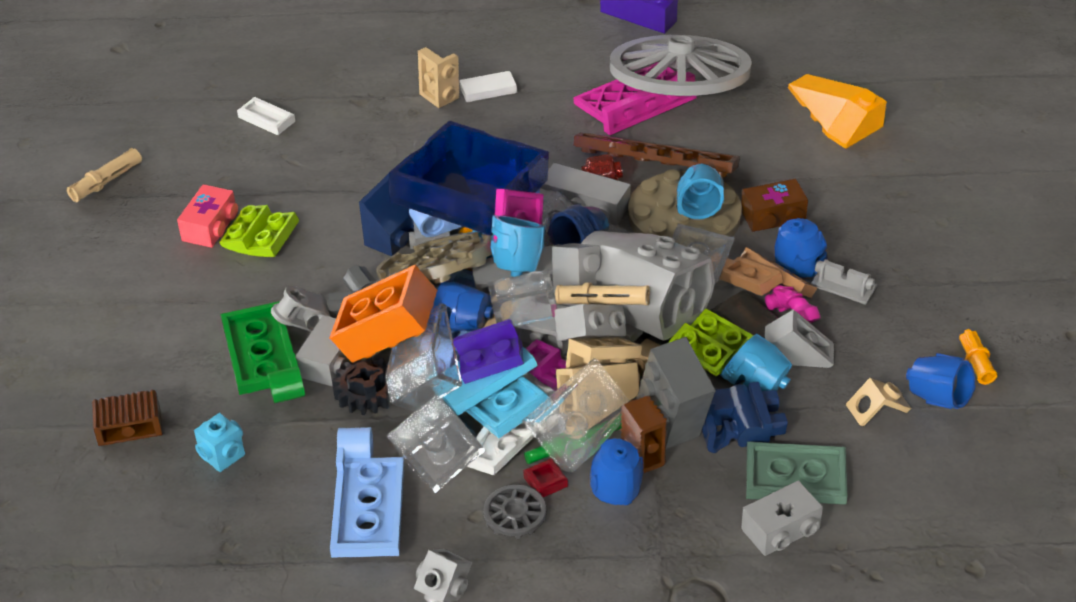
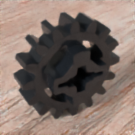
[332,357,401,415]

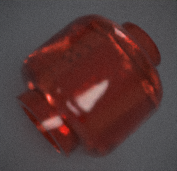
[581,154,623,181]

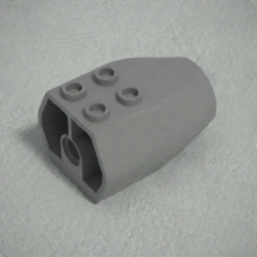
[581,230,715,341]

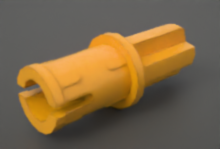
[959,329,997,385]

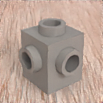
[414,548,472,602]

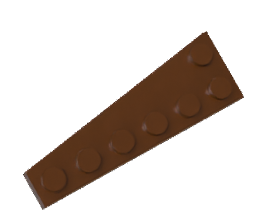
[573,132,740,177]

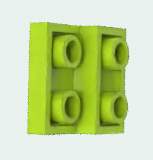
[219,205,299,257]
[668,308,753,376]

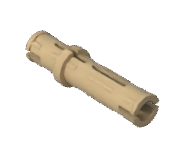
[67,148,142,202]
[555,282,650,305]

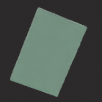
[746,442,847,505]

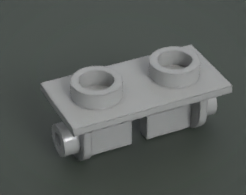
[811,259,877,305]

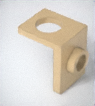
[846,378,911,426]

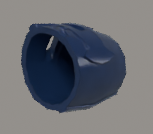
[548,203,610,245]

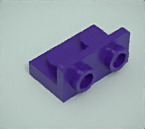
[453,319,524,384]

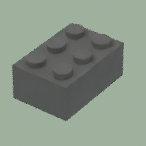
[636,337,716,449]

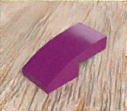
[526,339,566,392]

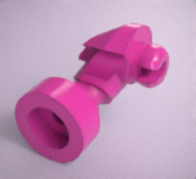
[764,285,821,324]

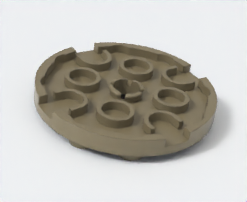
[628,169,742,252]
[376,232,492,283]

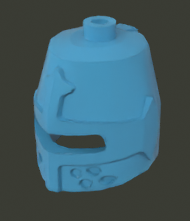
[677,163,724,219]
[490,215,545,277]
[720,333,792,391]

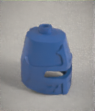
[774,218,827,278]
[427,281,494,332]
[906,353,975,409]
[590,438,643,506]

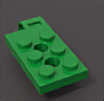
[220,301,305,404]

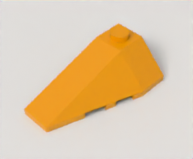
[788,74,887,149]

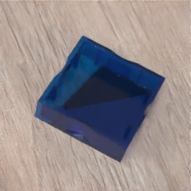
[389,120,549,236]

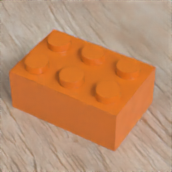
[329,265,437,363]

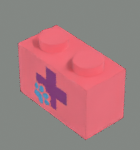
[177,185,238,248]

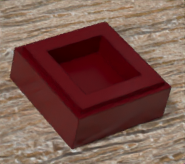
[523,458,568,498]

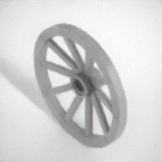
[610,35,752,96]

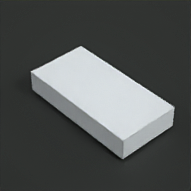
[460,71,517,102]
[237,97,295,135]

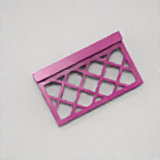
[573,62,697,135]

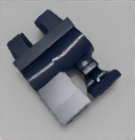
[702,382,788,453]

